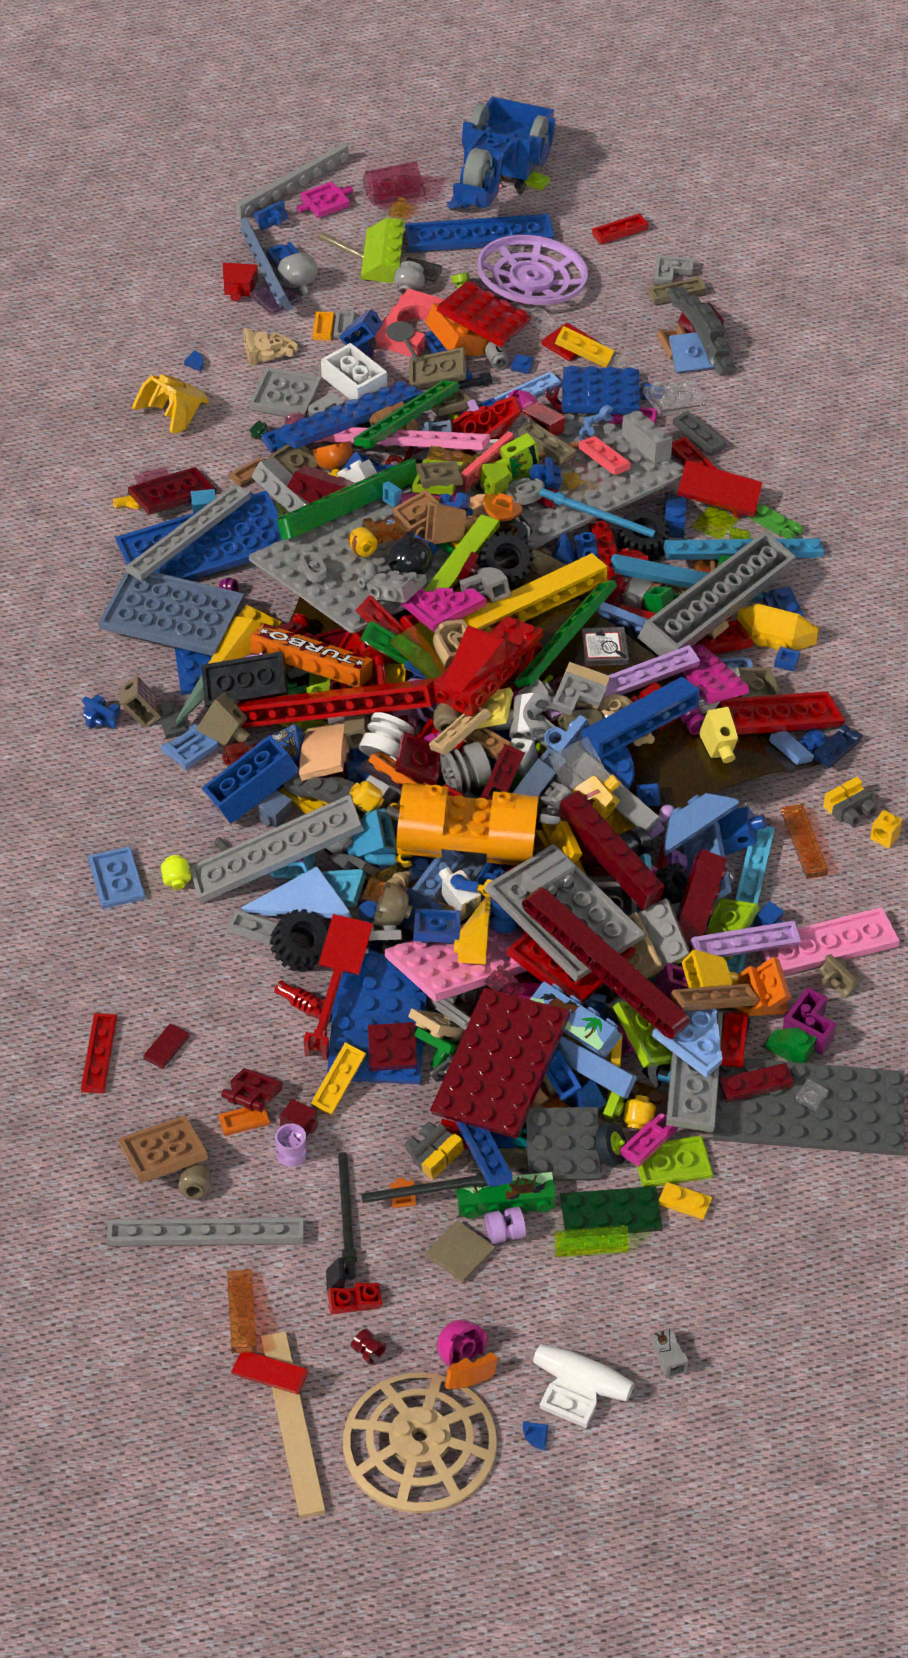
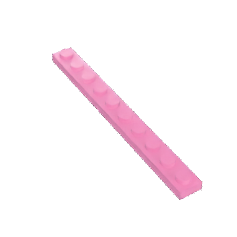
[314,427,490,451]

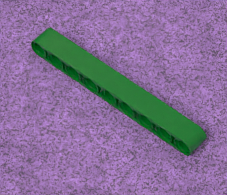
[276,459,417,540]

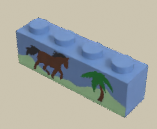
[530,982,622,1058]

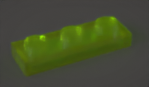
[554,1225,629,1257]

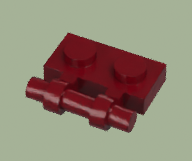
[221,1068,283,1112]

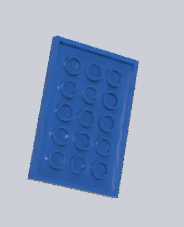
[327,953,427,1085]

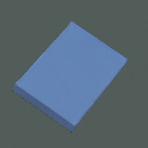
[87,846,146,909]

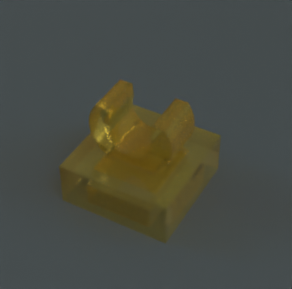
[388,197,411,220]

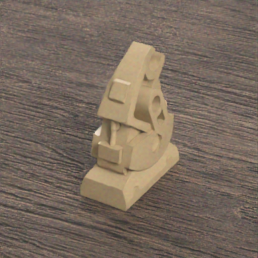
[243,328,298,366]

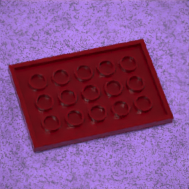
[430,988,571,1139]

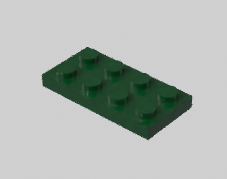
[560,1186,662,1238]

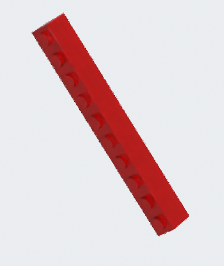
[237,678,436,728]

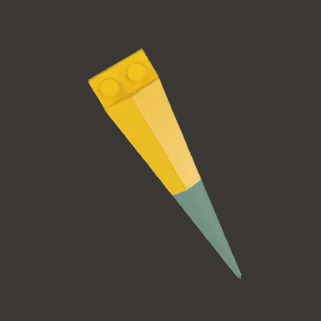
[176,605,282,724]

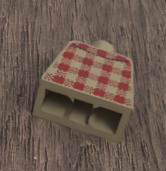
[120,677,162,727]

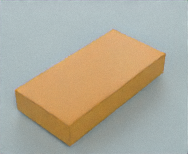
[312,311,335,341]

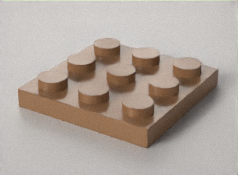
[118,1115,208,1183]

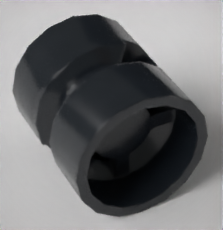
[619,827,652,857]

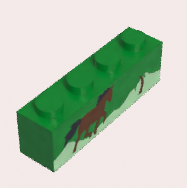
[456,1172,556,1219]

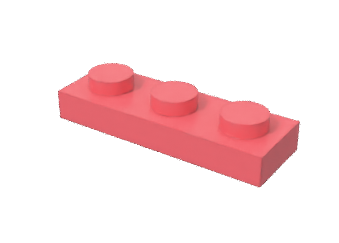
[579,436,631,475]

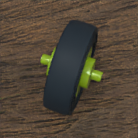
[596,1123,626,1166]

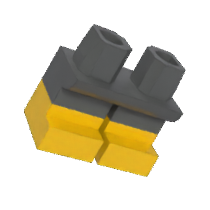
[823,776,877,826]
[405,1121,464,1180]

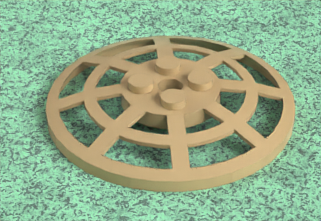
[343,1372,497,1513]

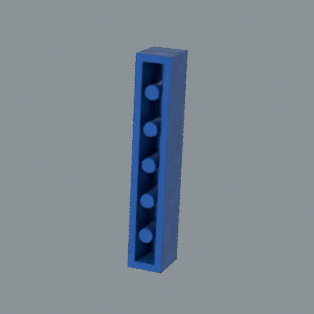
[582,677,700,760]

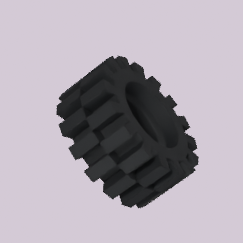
[654,863,689,905]

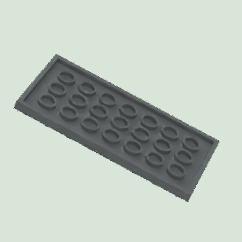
[712,1058,904,1156]

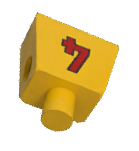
[571,774,622,820]

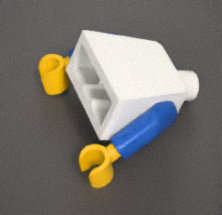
[439,867,493,921]

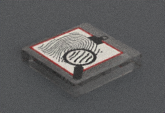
[581,627,629,666]

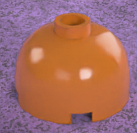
[313,441,353,471]

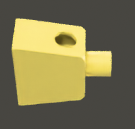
[699,707,738,763]

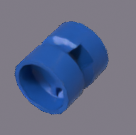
[489,897,518,933]

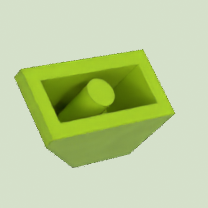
[480,463,512,495]

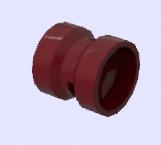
[351,1329,386,1364]

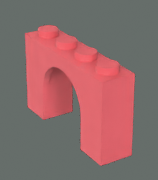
[374,288,445,357]

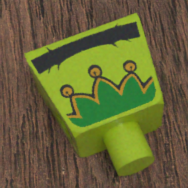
[493,433,539,480]

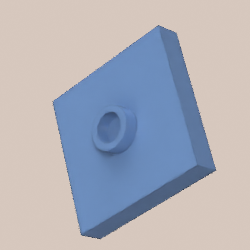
[669,332,713,373]

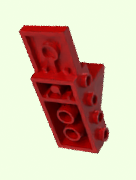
[433,616,543,717]

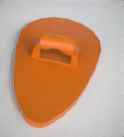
[483,492,523,521]

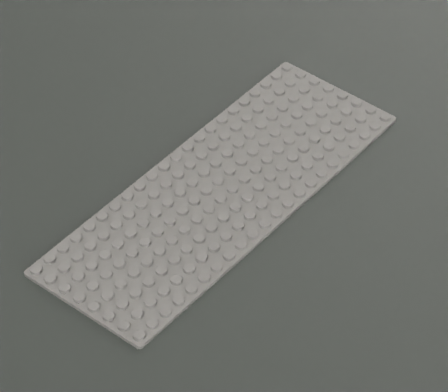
[249,413,684,633]

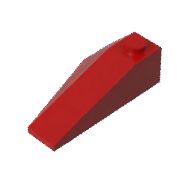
[452,396,522,458]

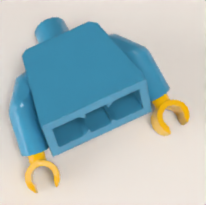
[347,803,412,868]

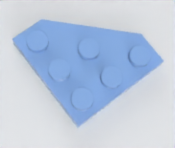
[652,1009,722,1077]

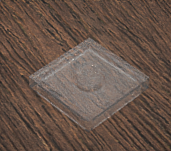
[548,736,608,791]

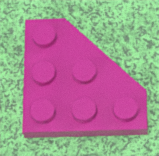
[399,588,487,632]

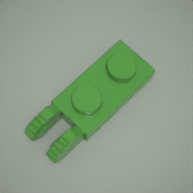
[748,503,804,539]

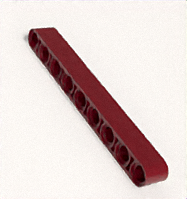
[522,887,690,1039]

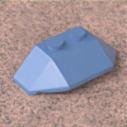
[662,793,739,856]

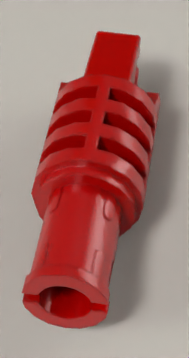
[274,980,333,1019]

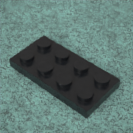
[201,651,288,708]

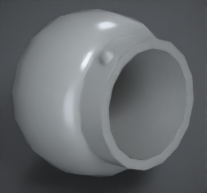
[393,261,425,295]

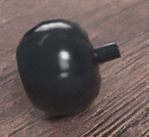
[386,531,433,575]

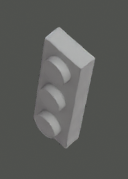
[227,910,298,946]

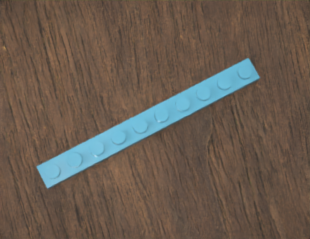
[725,826,775,974]

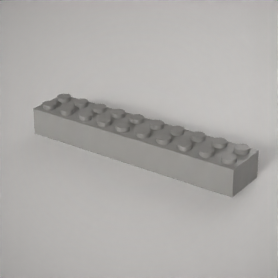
[638,531,796,656]

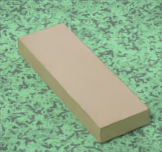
[429,707,491,755]

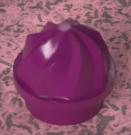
[218,577,239,592]

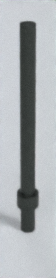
[338,1152,357,1280]
[361,1172,488,1203]

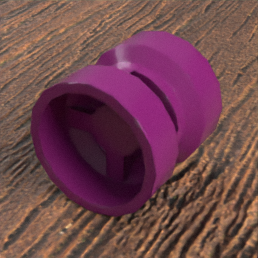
[680,707,705,734]

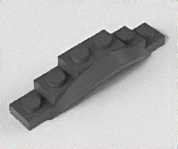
[667,287,737,376]
[284,772,382,820]

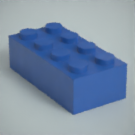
[202,735,299,824]

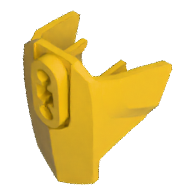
[132,373,209,434]

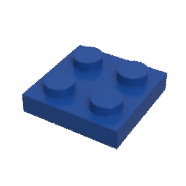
[414,908,461,944]

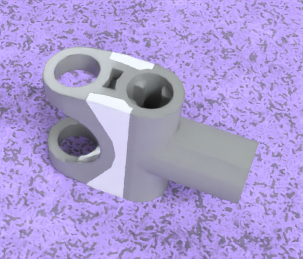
[489,693,553,740]

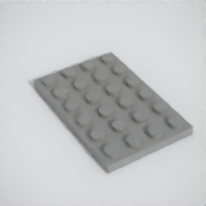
[485,844,645,982]

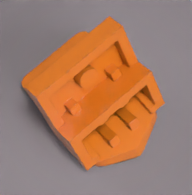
[734,957,791,1016]

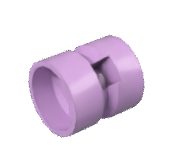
[275,1123,307,1167]
[485,1206,526,1245]

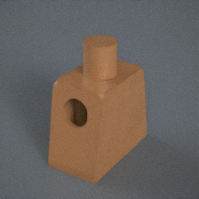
[425,501,475,544]

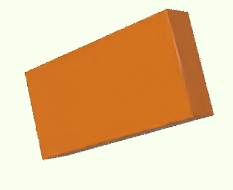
[218,1102,270,1136]

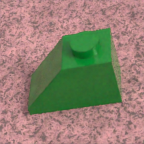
[762,1027,817,1063]

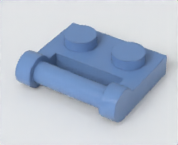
[161,724,219,770]

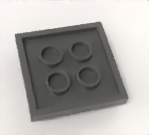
[525,1107,600,1180]

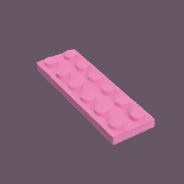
[759,907,900,976]

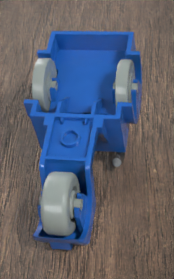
[453,96,556,208]

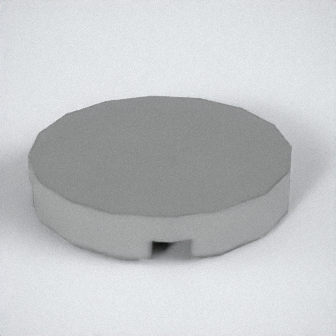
[504,478,545,505]

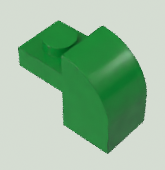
[643,586,681,613]

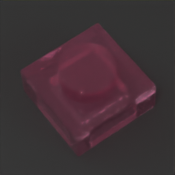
[283,412,304,425]

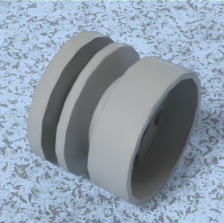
[440,742,491,793]

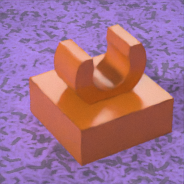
[389,1177,416,1208]

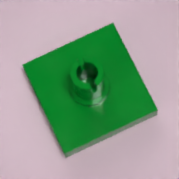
[415,1027,461,1071]

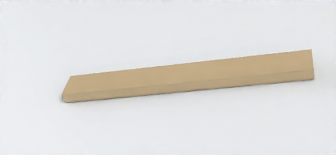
[261,1331,325,1519]

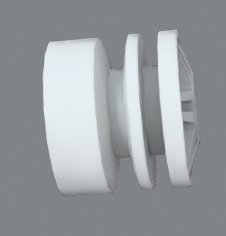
[359,712,415,761]

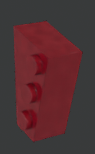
[287,465,354,503]

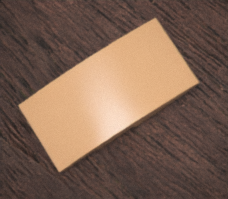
[299,720,349,781]

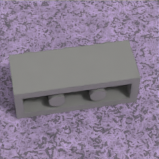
[622,411,673,463]

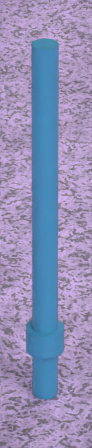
[539,487,655,538]

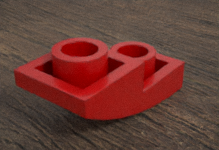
[327,1283,383,1314]

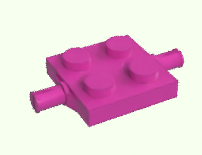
[297,181,353,218]

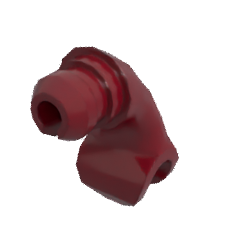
[545,387,569,414]

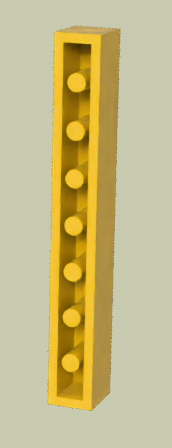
[459,553,607,633]

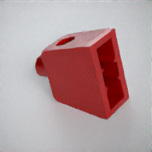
[222,262,258,301]

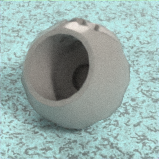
[277,252,318,296]

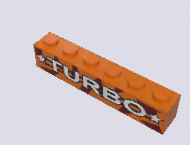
[250,623,373,687]

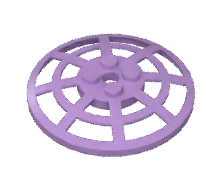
[477,235,588,305]

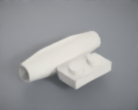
[533,1344,634,1428]

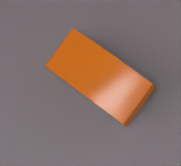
[445,1352,498,1390]

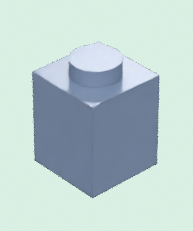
[258,790,293,828]

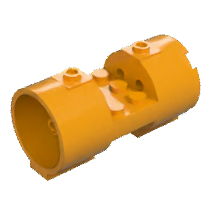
[396,783,538,866]

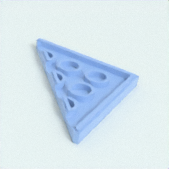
[241,867,352,918]

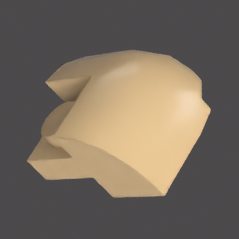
[433,619,467,669]

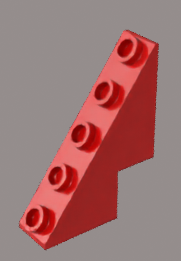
[589,521,621,581]

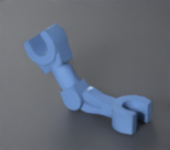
[579,405,613,441]

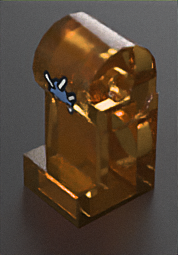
[363,516,405,544]

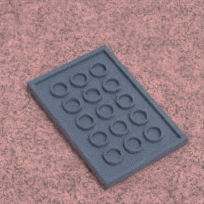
[98,572,245,656]

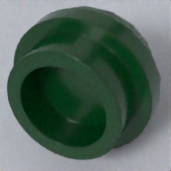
[249,420,268,440]

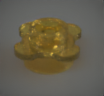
[561,472,584,490]

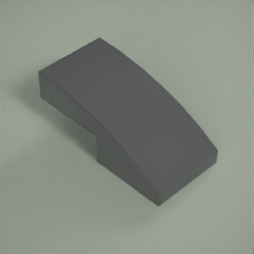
[330,854,379,876]

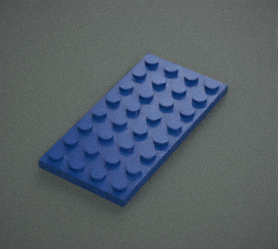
[115,491,282,581]

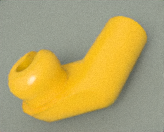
[113,495,141,510]

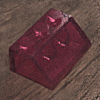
[363,161,426,206]

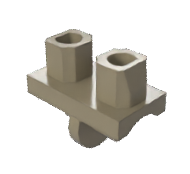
[818,954,861,998]

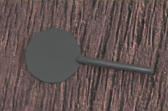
[386,321,419,362]

